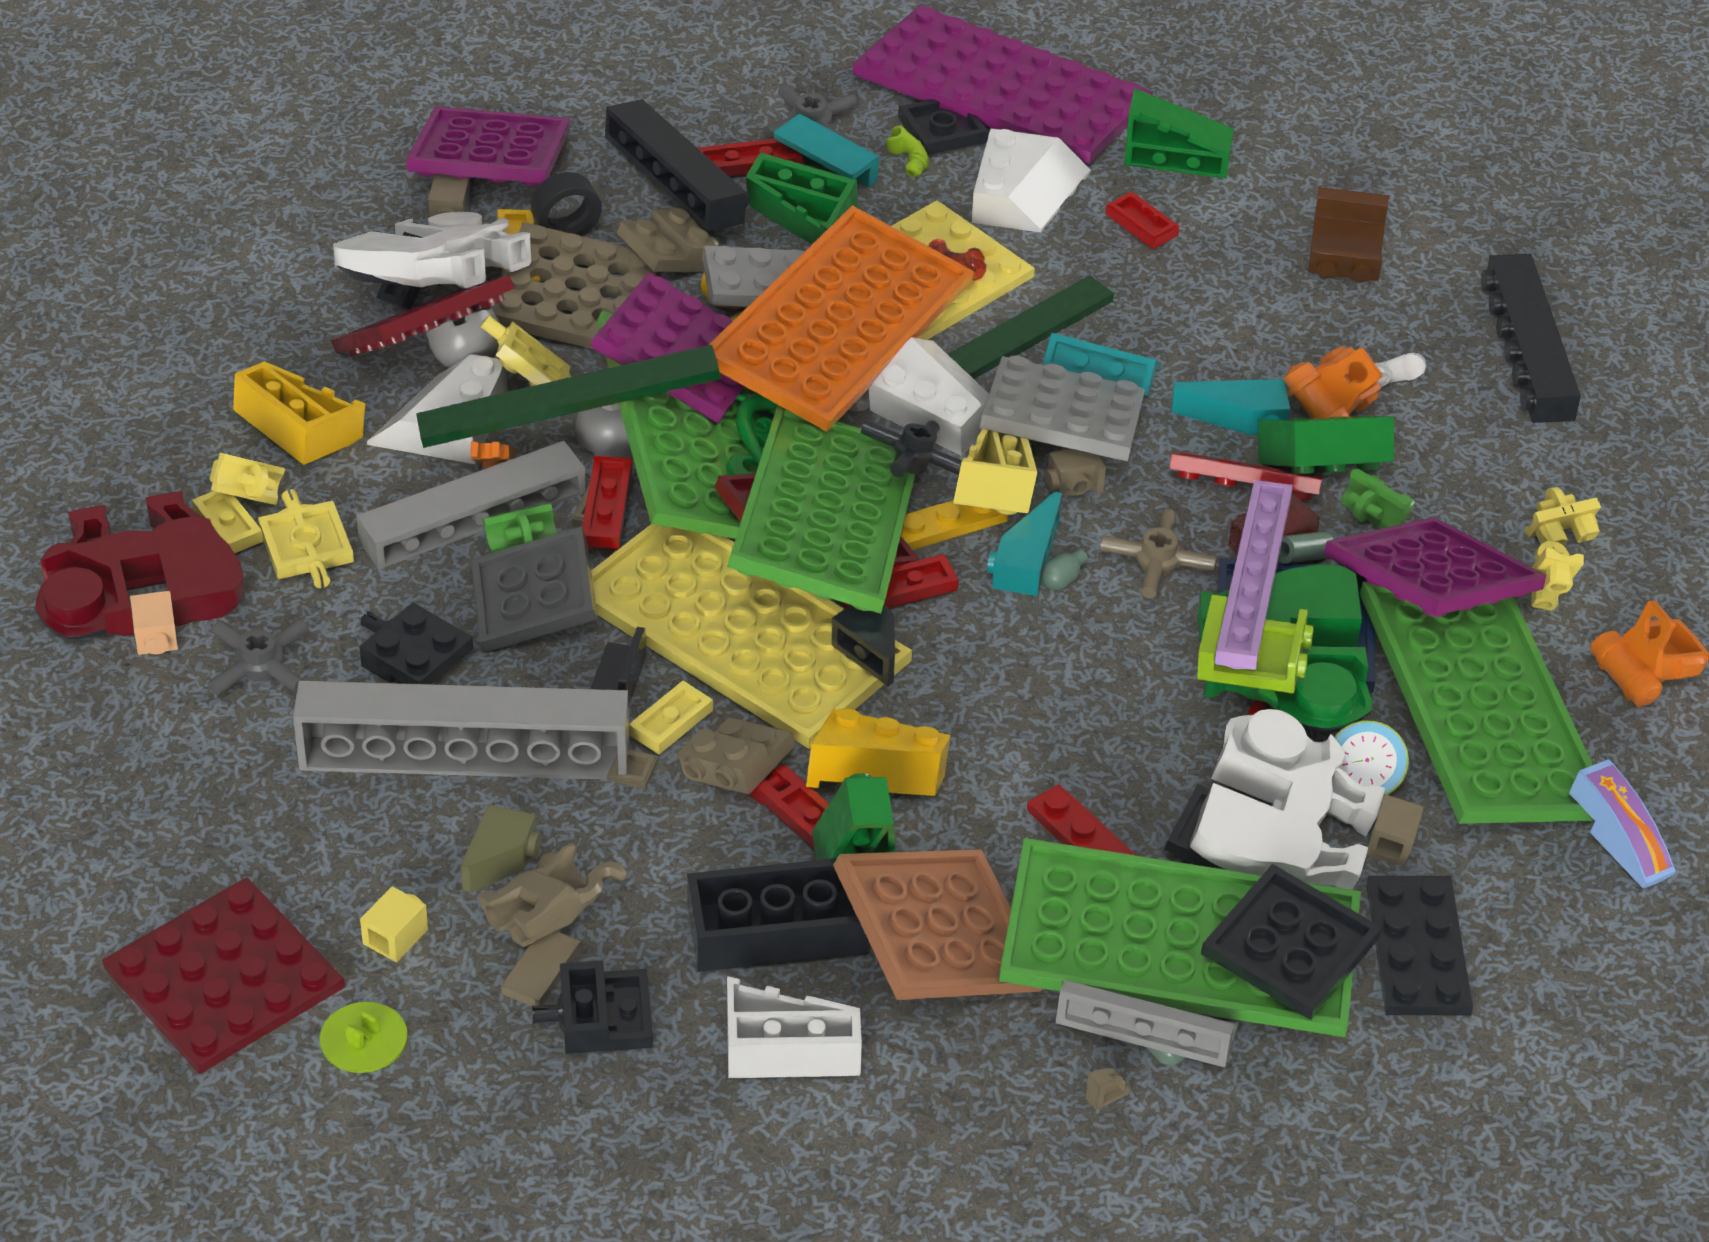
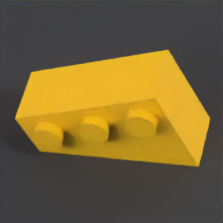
[233,361,365,465]

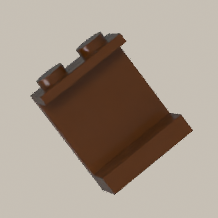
[1308,187,1389,282]

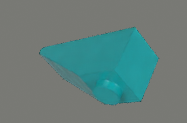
[1171,379,1290,435]
[987,492,1062,596]

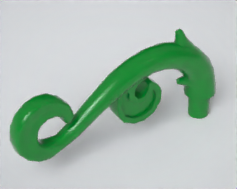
[726,392,778,475]

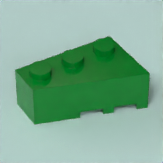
[812,773,896,860]

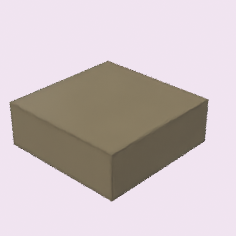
[606,749,659,790]

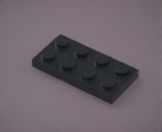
[1366,875,1473,1016]

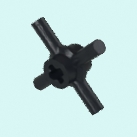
[860,420,962,477]

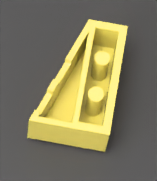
[953,429,1037,515]

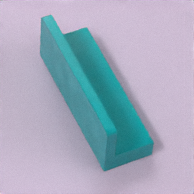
[774,113,879,187]
[1043,332,1162,396]

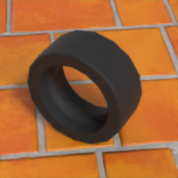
[531,172,602,236]

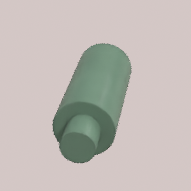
[1278,531,1337,564]

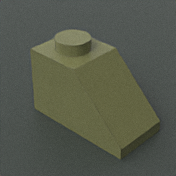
[461,804,542,892]

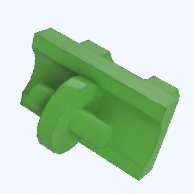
[1340,469,1414,529]
[482,503,557,554]

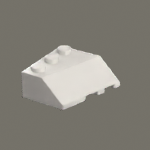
[972,129,1091,233]
[869,337,989,456]
[367,354,508,464]

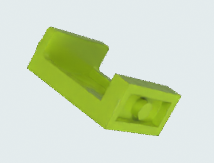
[1197,595,1314,693]

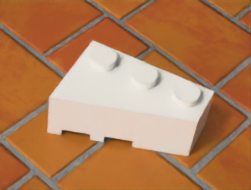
[727,976,862,1078]

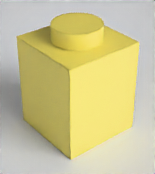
[360,886,428,963]

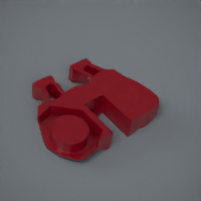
[35,491,244,640]

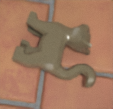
[478,843,628,947]

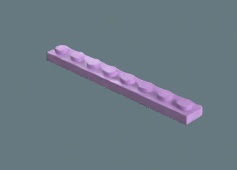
[1215,480,1293,670]

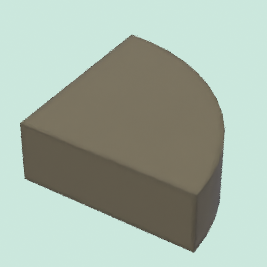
[1086,1068,1130,1110]

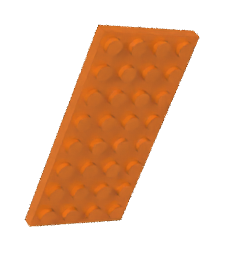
[709,205,974,432]

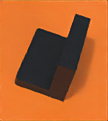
[590,626,646,707]

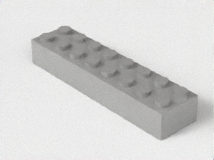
[293,681,629,780]

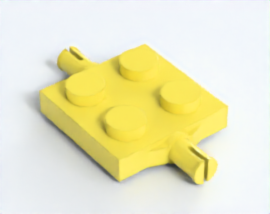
[480,315,572,387]
[258,489,354,588]

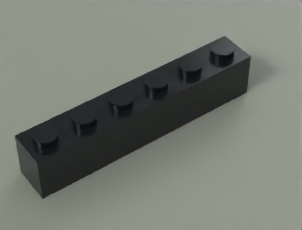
[605,99,748,232]
[1481,254,1581,423]

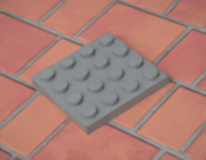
[979,356,1145,461]

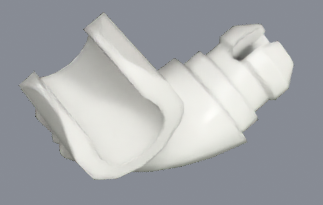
[1375,353,1427,387]

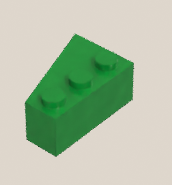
[1124,88,1234,179]
[746,153,859,245]
[1258,416,1394,474]

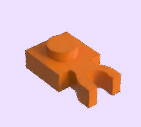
[470,442,516,469]

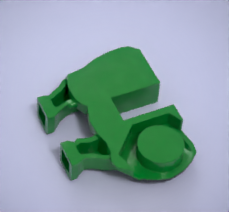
[1197,565,1372,731]

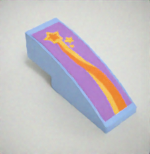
[1569,759,1676,889]

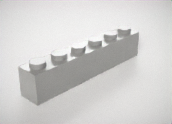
[356,441,586,570]

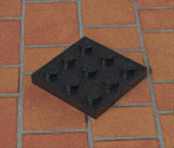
[1201,864,1382,1020]

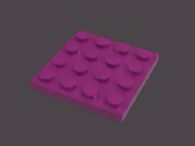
[407,106,570,186]
[590,272,746,424]
[1324,517,1546,617]

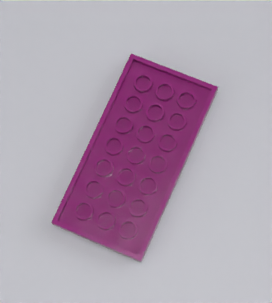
[852,5,1153,164]

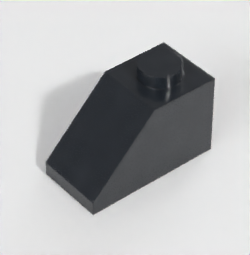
[832,605,895,687]

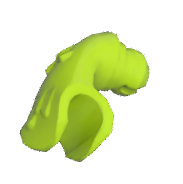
[885,125,930,178]

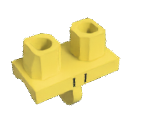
[210,453,285,505]
[1524,487,1601,546]
[1531,541,1584,611]

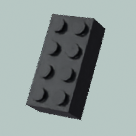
[687,858,868,972]

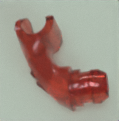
[928,239,987,281]

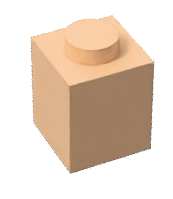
[130,591,178,655]

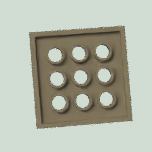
[490,222,657,350]

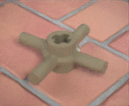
[1100,509,1217,598]

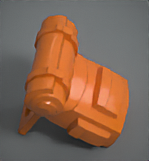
[1283,346,1382,419]
[1590,600,1709,708]

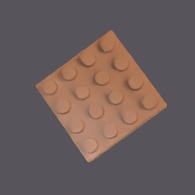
[833,849,1042,1000]

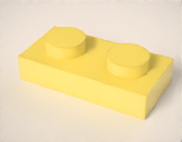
[192,491,263,553]
[629,681,713,755]

